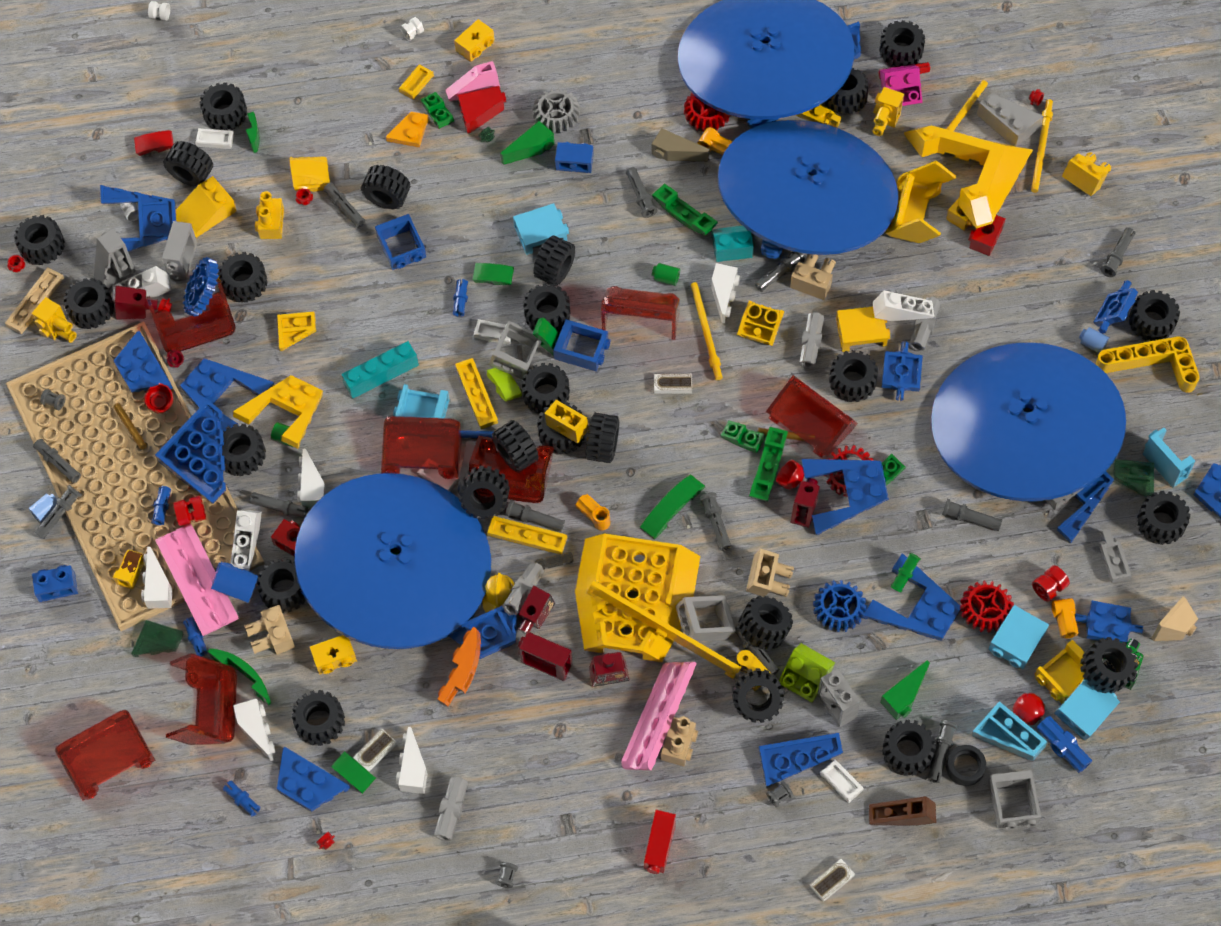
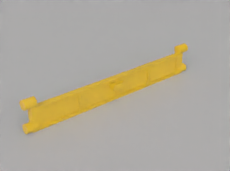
[587,581,741,679]

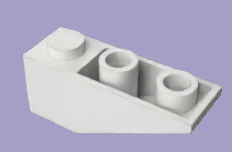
[711,263,740,324]
[112,266,171,302]
[873,290,934,321]
[297,449,327,509]
[231,509,262,571]
[141,547,172,609]
[233,699,275,761]
[396,727,428,794]

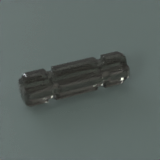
[535,552,573,570]

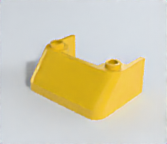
[884,161,956,243]

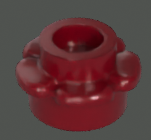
[166,349,184,368]

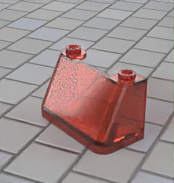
[766,375,858,458]
[381,416,462,479]
[469,436,554,503]
[55,710,156,801]

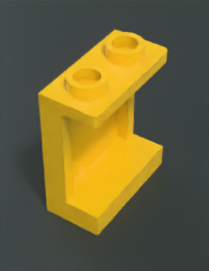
[836,306,890,352]
[1034,640,1085,704]

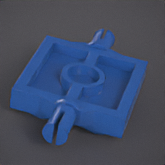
[1093,280,1138,334]
[881,341,923,401]
[1075,600,1143,644]

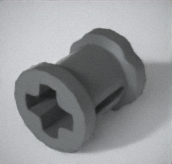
[40,389,66,411]
[766,781,793,808]
[495,862,518,888]

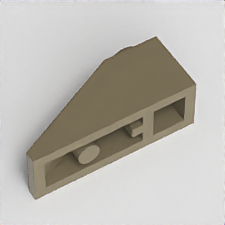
[651,128,709,162]

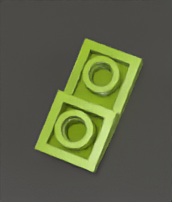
[487,368,522,402]

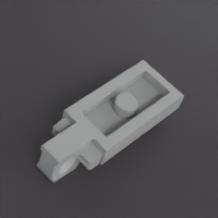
[1099,529,1132,583]

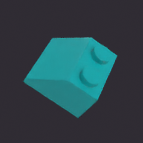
[711,226,753,262]

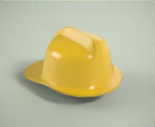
[482,573,515,613]

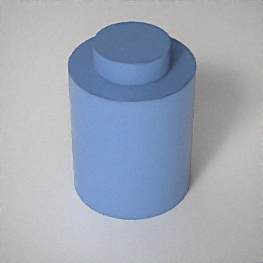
[1079,327,1110,353]

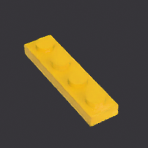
[455,358,498,430]
[487,516,567,555]

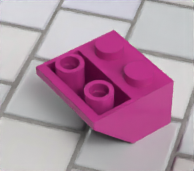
[880,65,922,106]

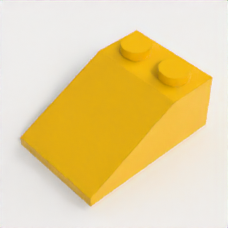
[176,176,237,238]

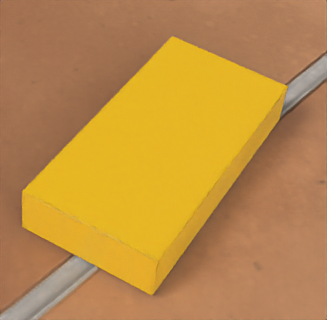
[399,64,434,100]

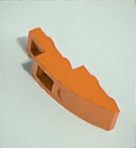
[438,627,481,707]

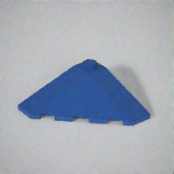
[155,399,226,504]

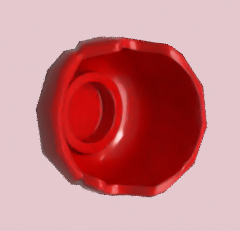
[144,383,173,413]
[776,460,805,490]
[1013,693,1045,725]

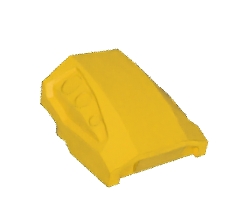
[290,156,330,192]
[737,300,785,346]

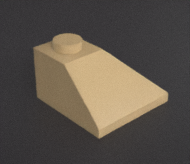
[1151,597,1198,641]

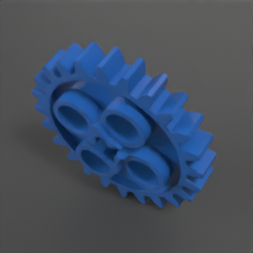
[183,257,219,317]

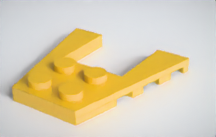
[233,375,323,449]

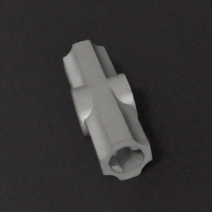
[909,296,942,352]
[799,312,824,369]
[502,563,545,615]
[434,777,468,841]

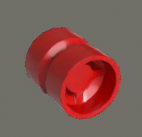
[173,496,206,526]
[1032,565,1070,602]

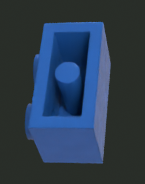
[555,142,594,173]
[32,565,78,602]

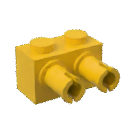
[872,87,904,136]
[1062,152,1111,196]
[255,191,284,239]
[31,297,77,343]

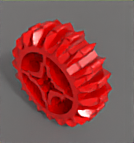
[684,92,731,132]
[824,445,874,497]
[960,580,1014,633]

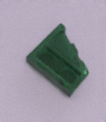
[1114,459,1154,497]
[131,620,184,657]

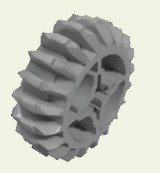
[532,88,580,133]

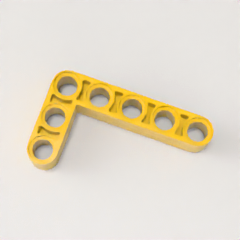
[1095,336,1200,393]

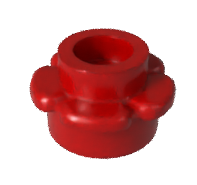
[1029,89,1044,106]
[296,188,313,205]
[7,255,26,272]
[157,298,173,316]
[316,831,335,850]

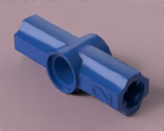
[1036,716,1093,773]

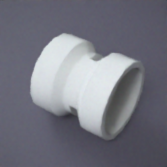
[148,1,170,21]
[400,17,424,41]
[120,203,139,221]

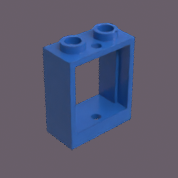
[375,214,426,270]
[553,319,611,372]

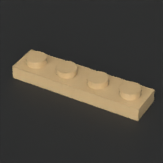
[5,267,64,335]

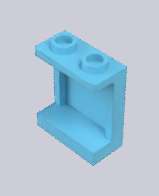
[513,203,569,255]
[393,384,450,430]
[1143,428,1195,488]
[989,605,1049,669]
[1054,679,1120,740]

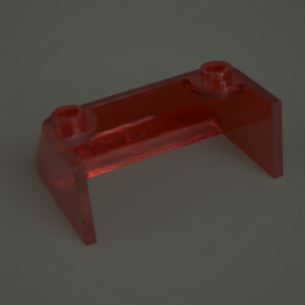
[146,274,236,353]
[601,286,680,340]
[166,653,237,745]

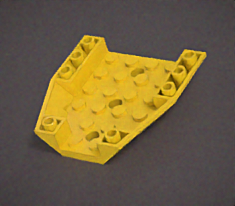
[575,533,700,662]

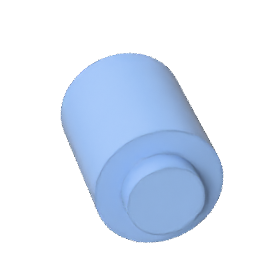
[28,493,57,523]

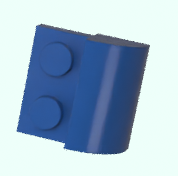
[211,562,258,603]

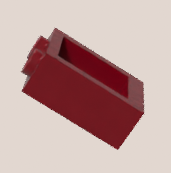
[518,632,573,681]

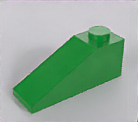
[500,121,555,165]
[880,660,930,720]

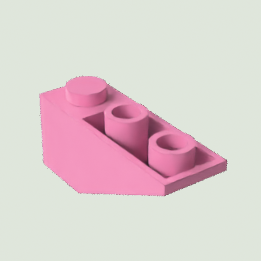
[446,61,500,102]

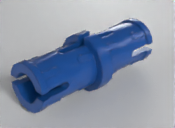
[453,279,468,317]
[151,486,171,526]
[183,617,208,657]
[223,780,261,817]

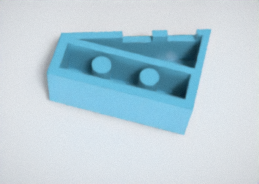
[972,701,1047,761]

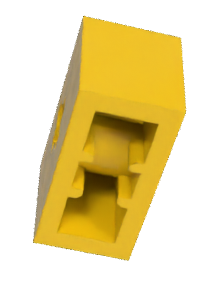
[454,19,495,62]
[545,400,589,443]
[310,635,357,675]

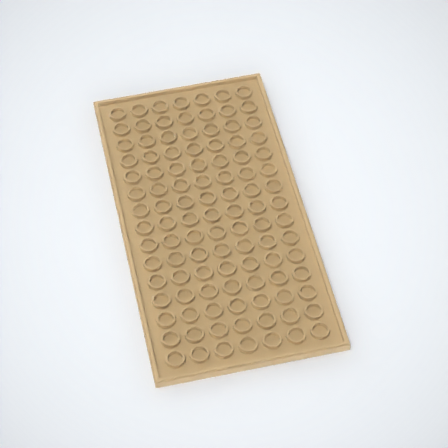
[6,322,265,631]

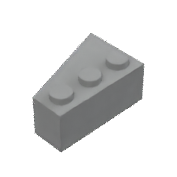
[977,93,1043,146]
[93,229,136,289]

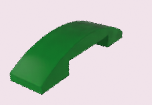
[652,183,718,235]
[749,427,788,502]
[640,474,705,540]
[208,648,271,706]

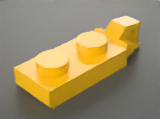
[796,105,841,128]

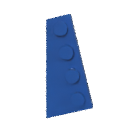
[759,733,843,787]

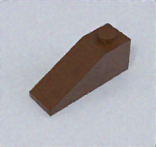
[869,796,936,826]

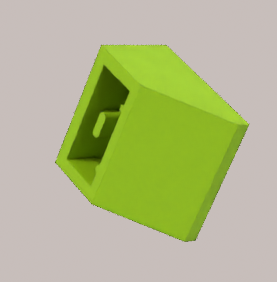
[779,643,836,703]

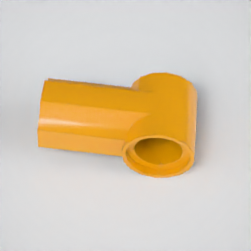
[697,127,732,155]
[575,494,611,531]
[1051,598,1079,639]

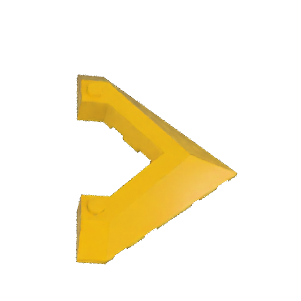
[904,125,1033,229]

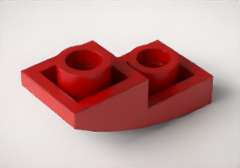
[134,130,174,156]

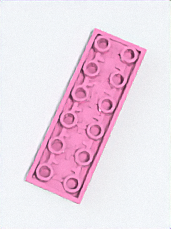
[155,523,239,636]
[621,662,697,771]

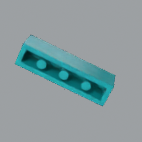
[341,341,419,399]

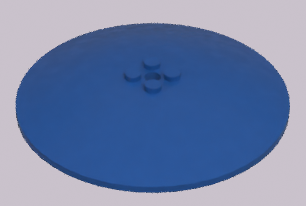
[678,0,855,120]
[718,120,898,255]
[931,342,1126,501]
[295,473,491,649]

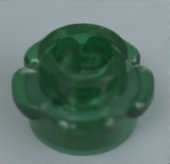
[479,127,495,143]

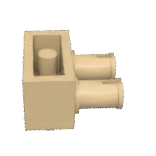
[790,254,836,300]
[746,549,794,597]
[244,605,295,654]
[661,716,699,767]

